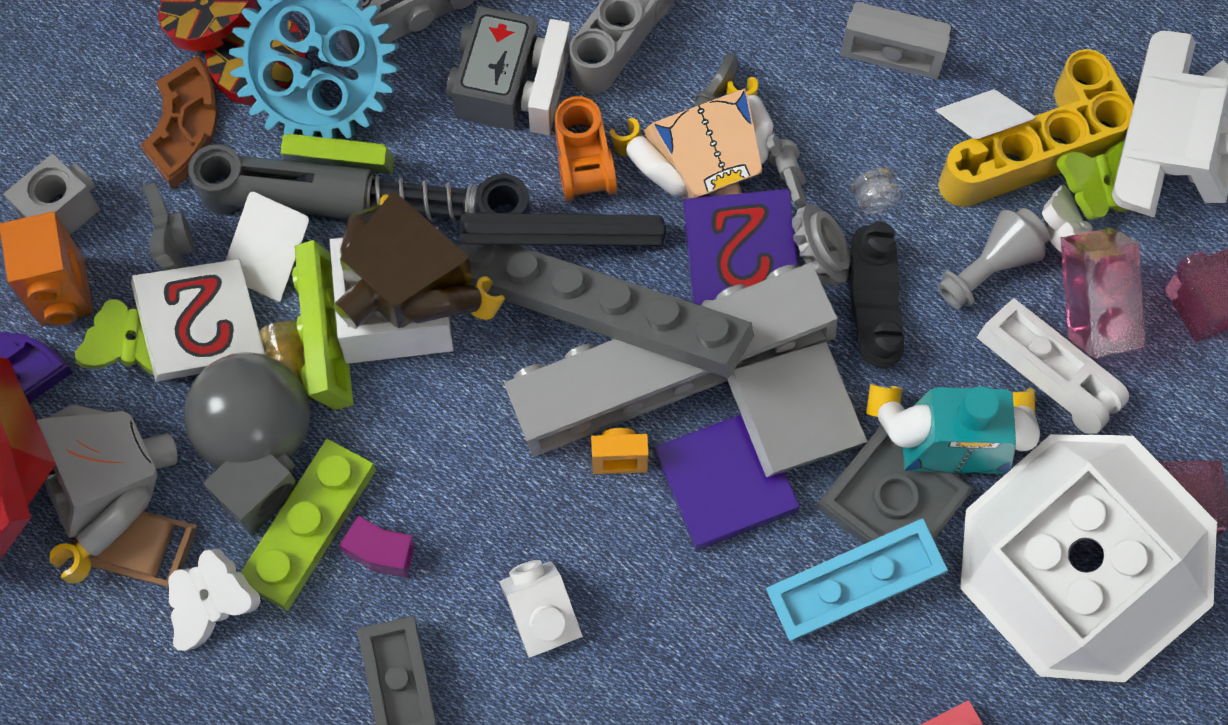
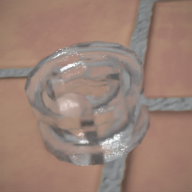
[850,167,903,214]

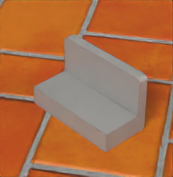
[840,2,951,80]

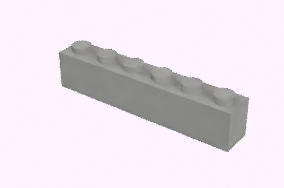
[504,262,838,457]

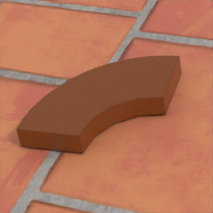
[140,55,218,189]

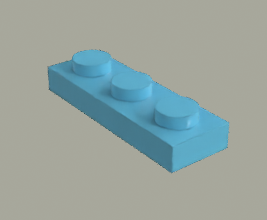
[766,518,948,642]

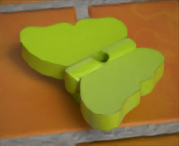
[1057,140,1129,220]
[75,299,154,376]

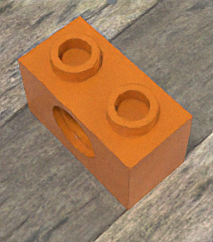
[0,211,94,326]

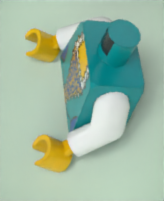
[866,383,1040,474]

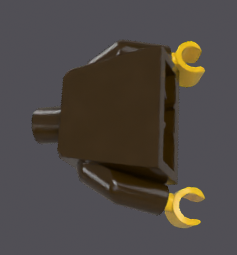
[333,191,505,329]

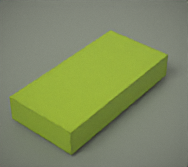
[280,134,395,174]

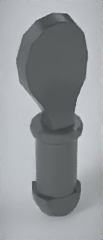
[692,52,739,108]

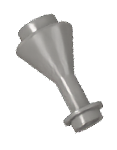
[937,208,1050,309]

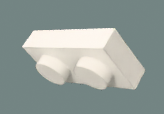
[521,19,571,136]

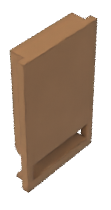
[71,511,198,588]

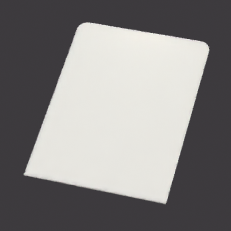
[935,89,1035,139]
[225,192,309,302]

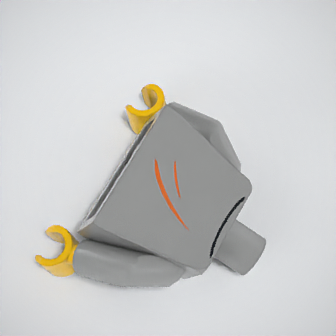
[37,404,178,584]

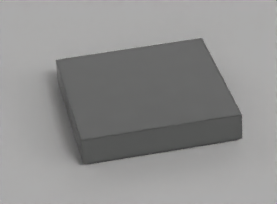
[816,425,974,544]

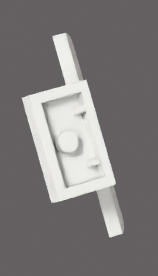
[1112,31,1228,218]

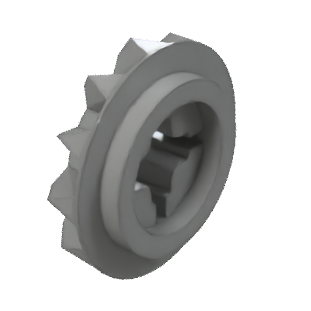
[792,204,851,287]

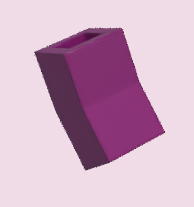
[339,516,415,578]

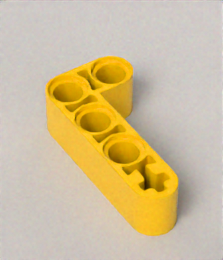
[938,49,1134,207]

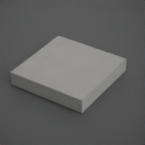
[727,342,867,478]

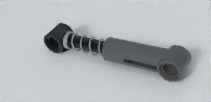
[189,144,531,225]

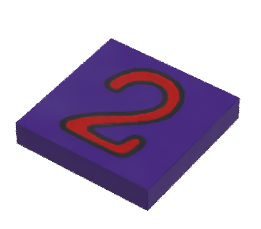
[682,189,797,305]

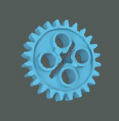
[229,0,400,139]

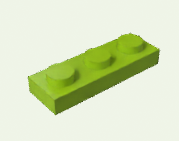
[292,240,353,410]
[240,438,376,611]

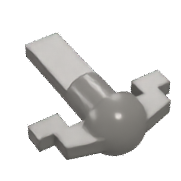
[766,134,807,209]

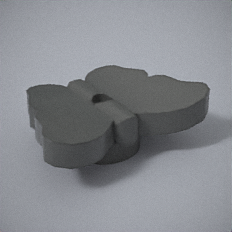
[141,182,195,271]

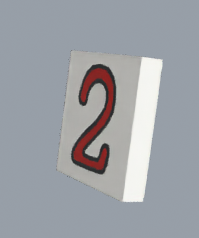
[131,259,265,382]

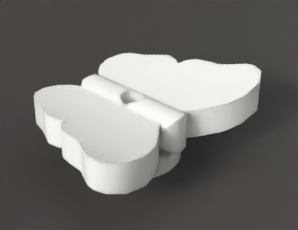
[1042,184,1126,266]
[168,549,261,651]

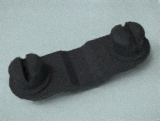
[849,221,904,368]

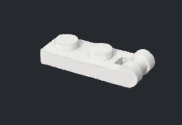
[977,298,1129,435]

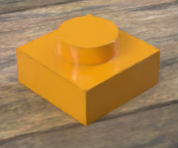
[591,428,648,474]

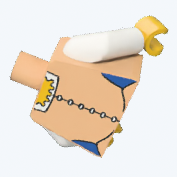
[609,77,774,199]

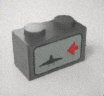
[446,6,539,130]

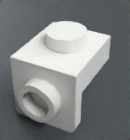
[499,560,583,658]

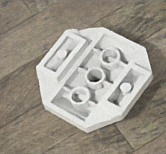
[960,434,1217,682]

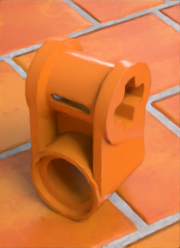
[555,96,617,202]

